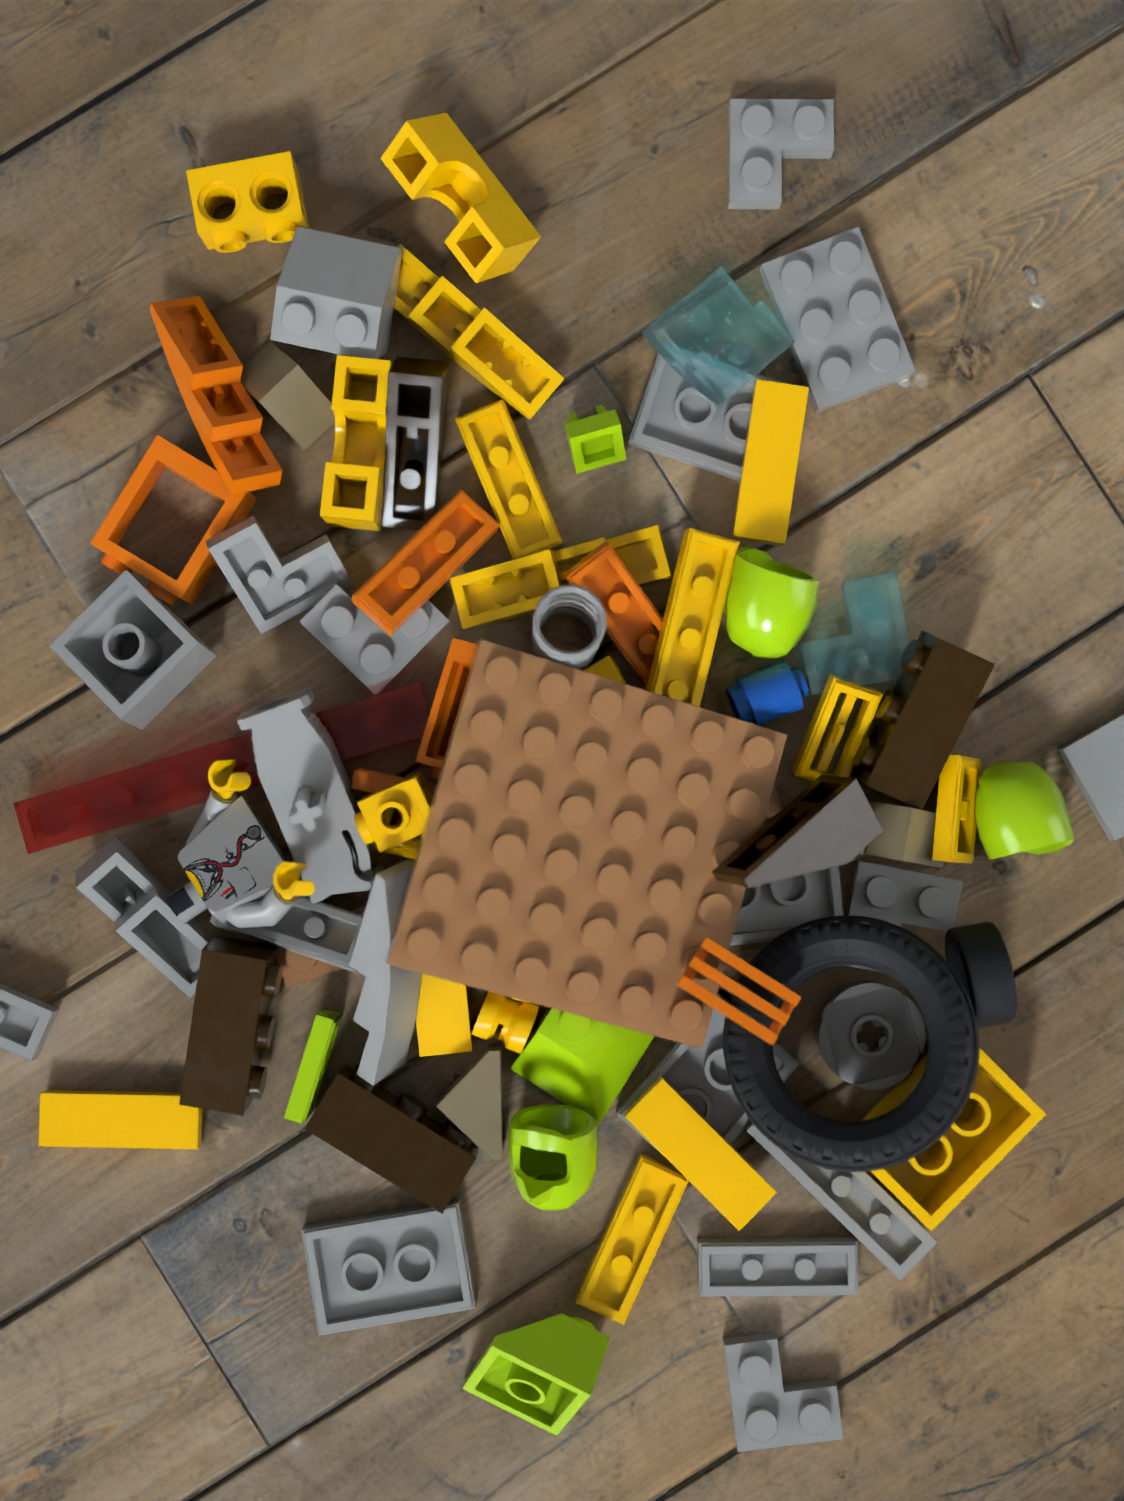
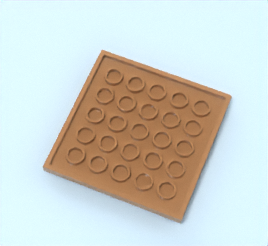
[385,639,787,1049]

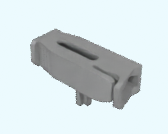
[237,687,384,904]

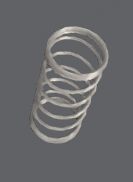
[531,585,607,671]

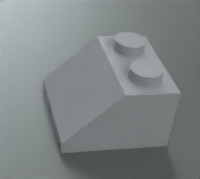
[270,226,403,359]
[49,570,217,730]

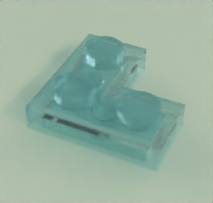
[799,572,909,696]

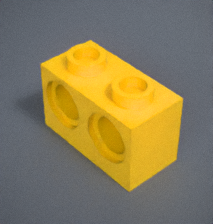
[186,151,309,253]

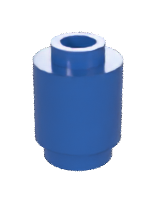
[726,660,809,726]

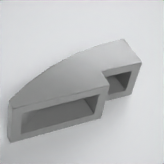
[75,837,212,998]

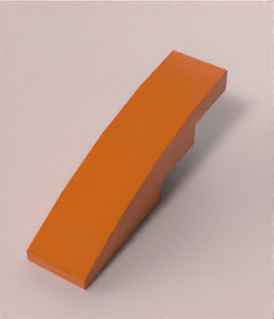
[150,295,283,496]

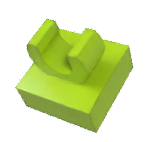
[564,404,627,474]

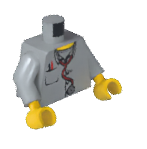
[166,759,315,928]

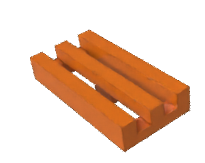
[676,937,802,1045]

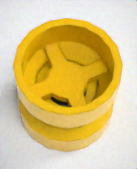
[471,991,540,1054]

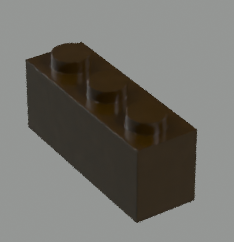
[852,630,995,810]
[179,936,283,1116]
[304,1065,479,1214]

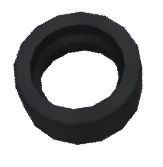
[945,922,1017,1028]

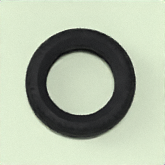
[723,915,979,1172]

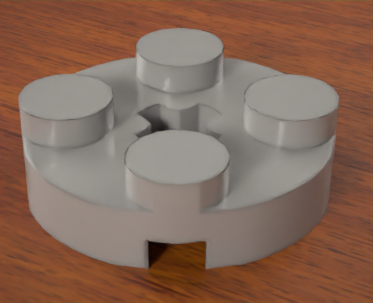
[816,981,926,1090]

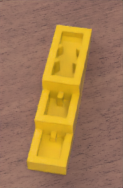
[394,244,565,420]
[450,525,673,630]

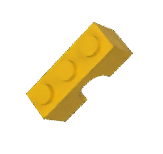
[380,113,541,283]
[320,355,392,531]

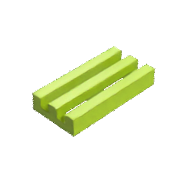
[284,1008,342,1124]

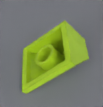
[510,1007,655,1125]
[462,1313,610,1436]

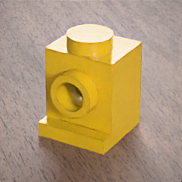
[354,771,433,852]

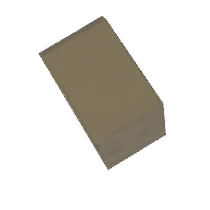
[241,341,335,453]
[864,801,944,868]
[436,1043,504,1160]

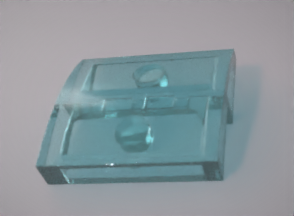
[642,266,795,406]

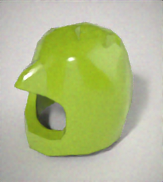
[723,545,819,659]
[975,760,1074,860]
[508,1104,599,1211]

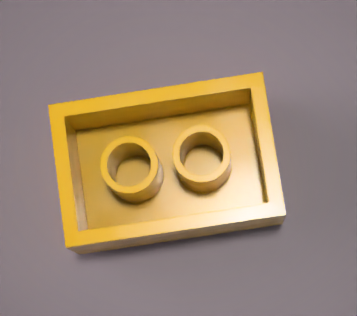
[861,1048,1046,1231]

